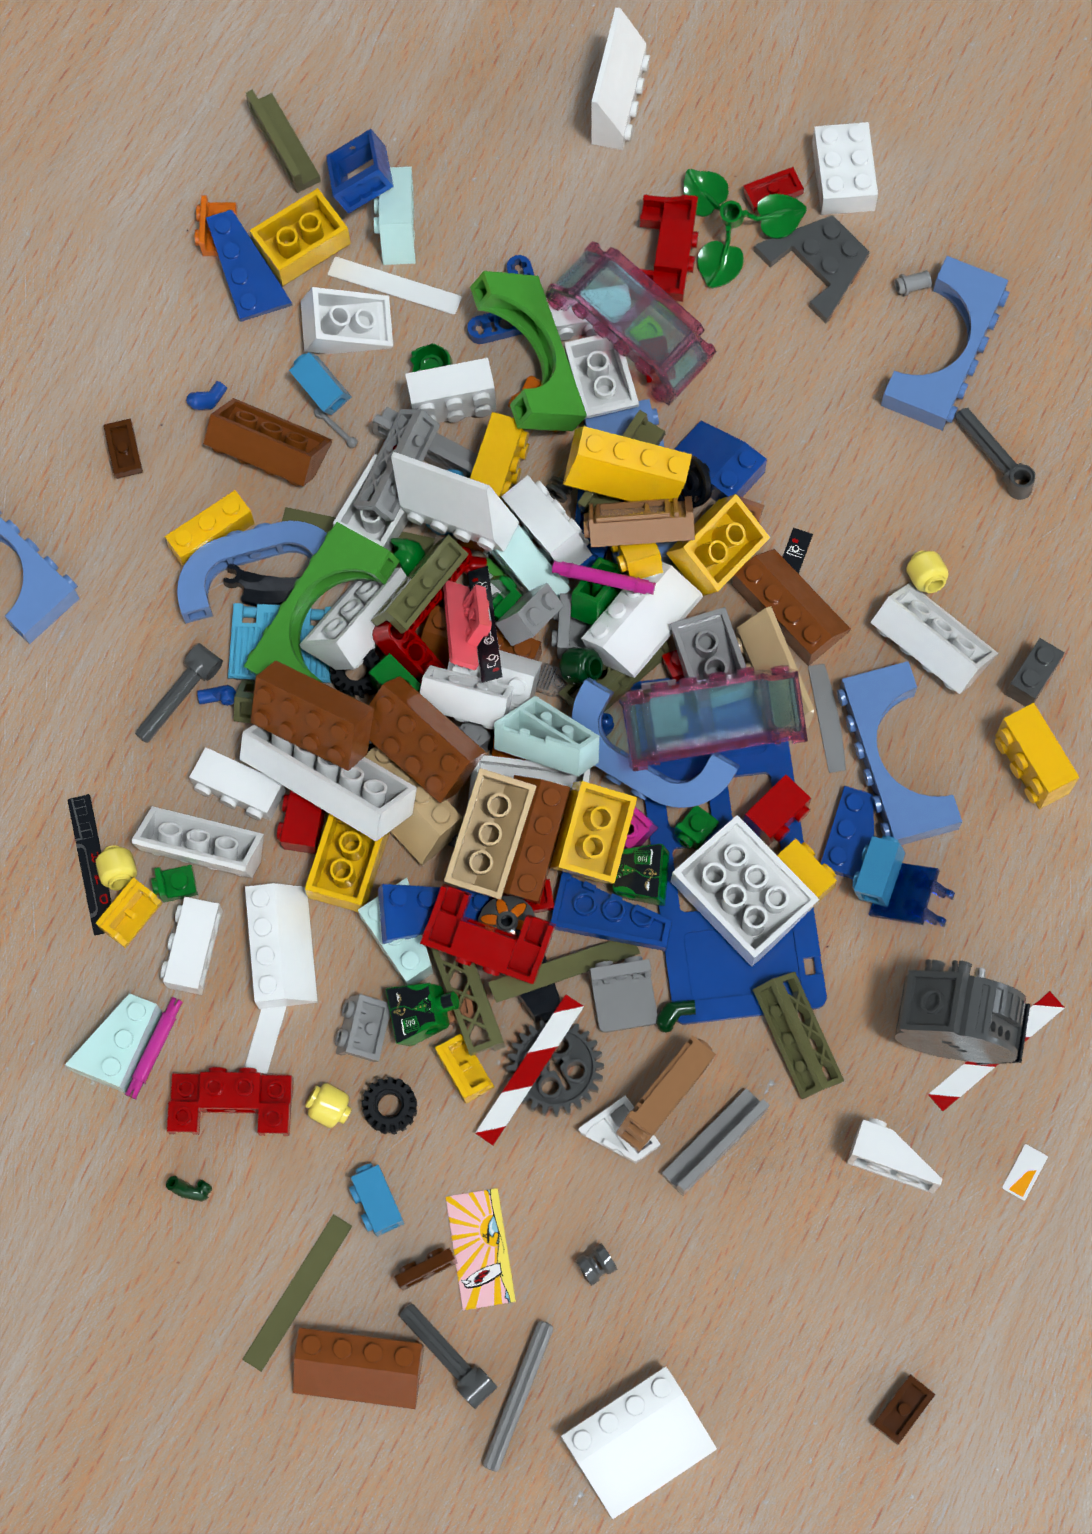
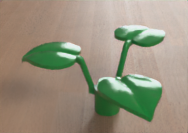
[684,169,807,288]

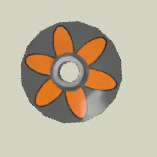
[478,896,536,936]

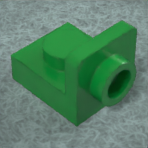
[490,575,522,621]
[674,806,719,850]
[151,865,198,903]

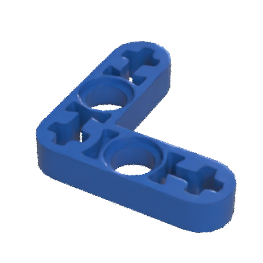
[467,255,534,344]

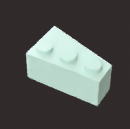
[374,166,416,265]
[482,525,571,599]
[494,696,600,776]
[358,878,433,986]
[65,993,162,1093]

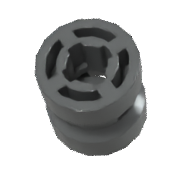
[575,1243,617,1286]

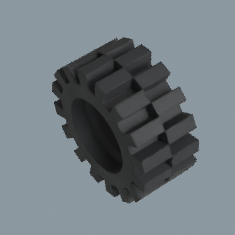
[330,649,380,699]
[362,1077,417,1135]

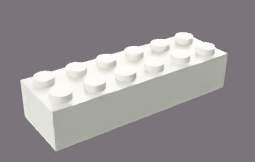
[240,725,417,841]

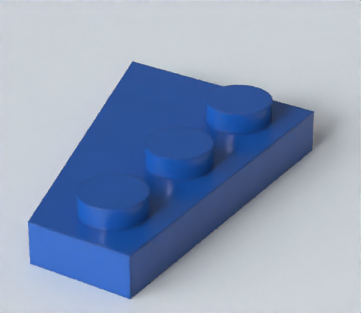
[821,786,874,879]

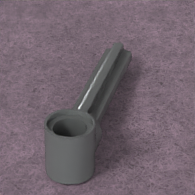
[955,408,1035,500]
[135,643,223,743]
[400,1304,498,1409]

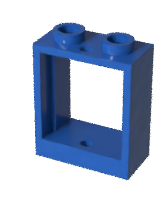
[326,129,394,214]

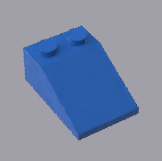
[674,421,767,502]

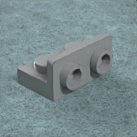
[335,994,390,1062]

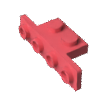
[443,580,492,670]

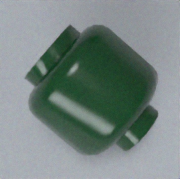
[559,647,603,685]

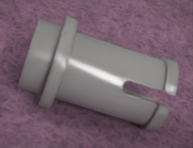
[895,270,932,296]

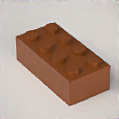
[251,661,374,771]
[369,676,486,803]

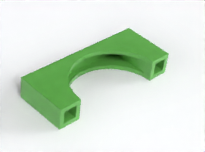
[470,271,587,431]
[244,522,400,682]

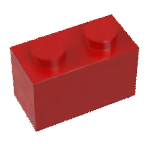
[744,774,811,846]
[277,790,326,854]

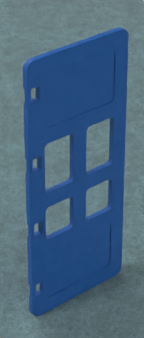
[631,678,827,1025]

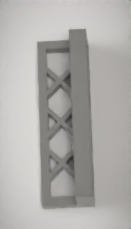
[373,407,478,478]
[353,409,440,521]
[662,1088,770,1196]

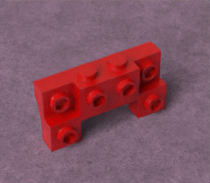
[629,195,699,303]
[420,884,556,984]
[167,1067,294,1136]

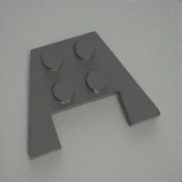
[754,215,869,323]

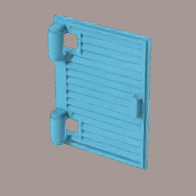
[228,603,332,683]

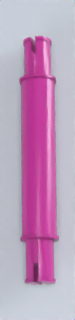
[552,561,656,595]
[125,997,183,1100]

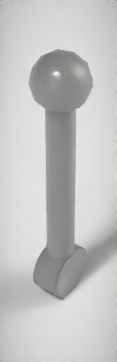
[314,407,358,448]

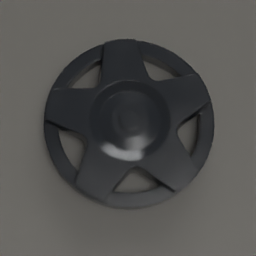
[678,455,712,508]

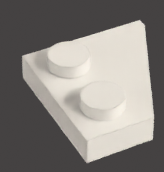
[578,1095,661,1163]

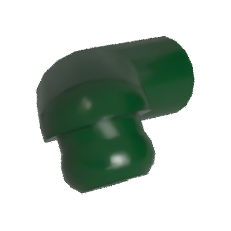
[656,1000,696,1033]
[166,1176,212,1202]

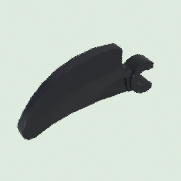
[223,564,301,607]

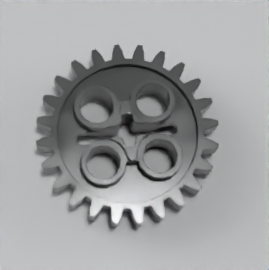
[506,1020,604,1117]

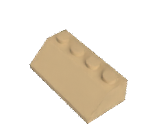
[735,606,815,739]
[365,746,463,866]
[444,768,536,900]

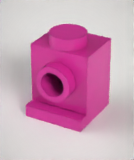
[624,807,658,849]

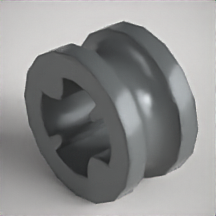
[545,476,573,503]

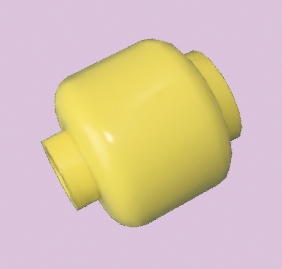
[906,551,949,593]
[96,845,137,891]
[305,1083,352,1128]

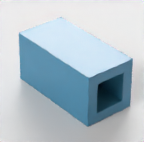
[289,352,352,415]
[852,836,906,907]
[349,1164,405,1237]

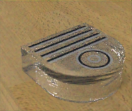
[536,662,567,697]

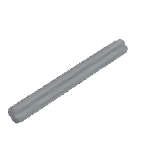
[483,1321,553,1472]

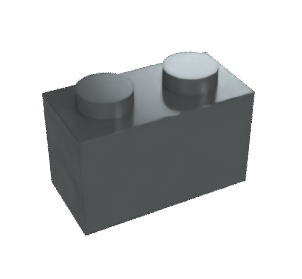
[1005,638,1065,707]

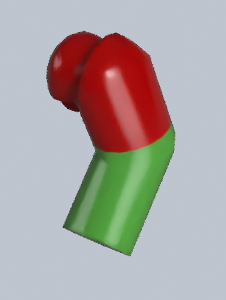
[464,556,505,576]

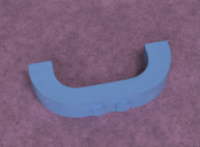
[177,521,327,623]
[572,677,740,808]

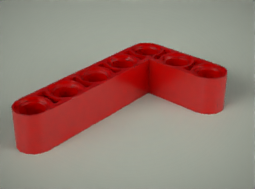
[372,546,472,684]

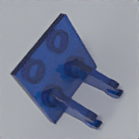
[869,863,955,927]

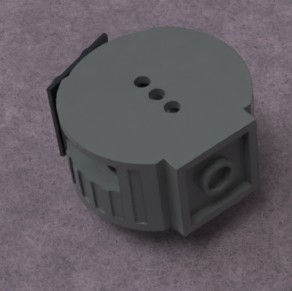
[895,959,1030,1065]

